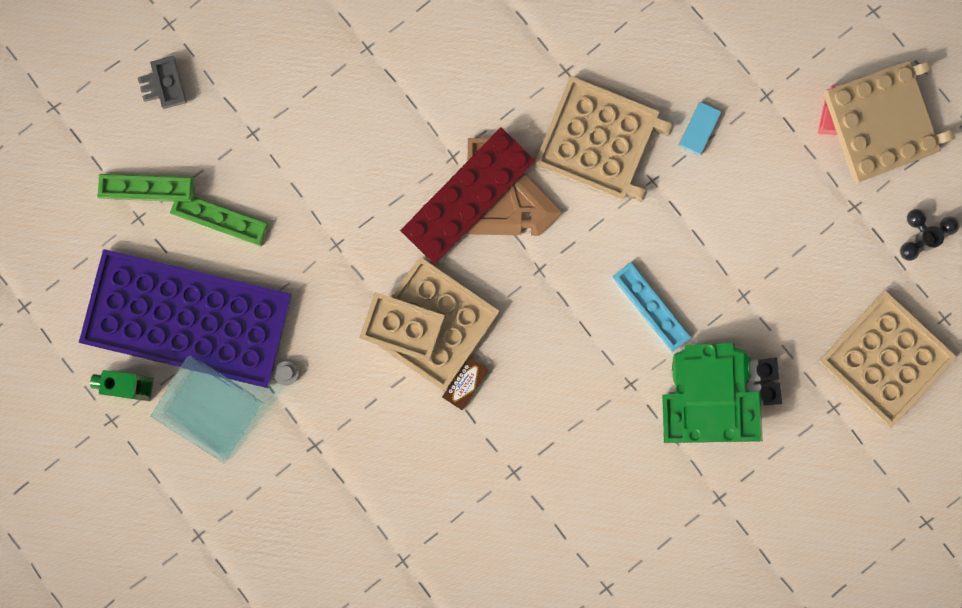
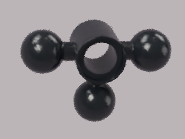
[900,209,960,261]

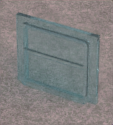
[150,355,263,463]

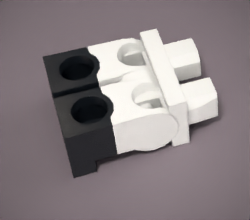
[747,357,782,406]

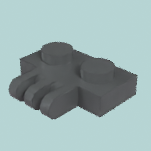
[138,56,187,109]

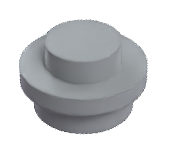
[274,361,298,386]

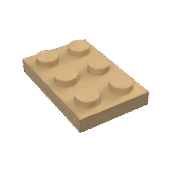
[359,292,445,362]

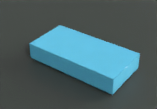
[678,102,721,156]

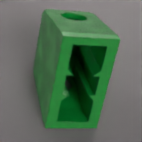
[90,370,154,401]

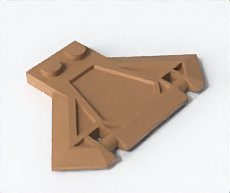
[465,138,562,236]

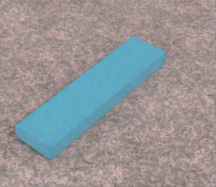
[612,262,691,352]

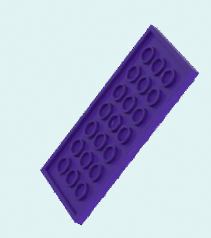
[79,249,292,389]

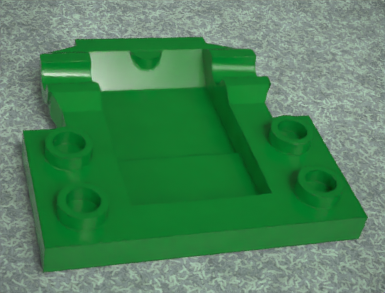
[662,343,763,443]

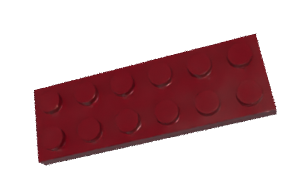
[400,127,536,265]

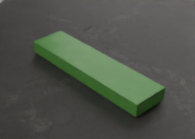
[97,174,195,202]
[170,197,269,246]

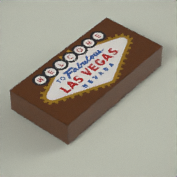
[442,357,489,410]

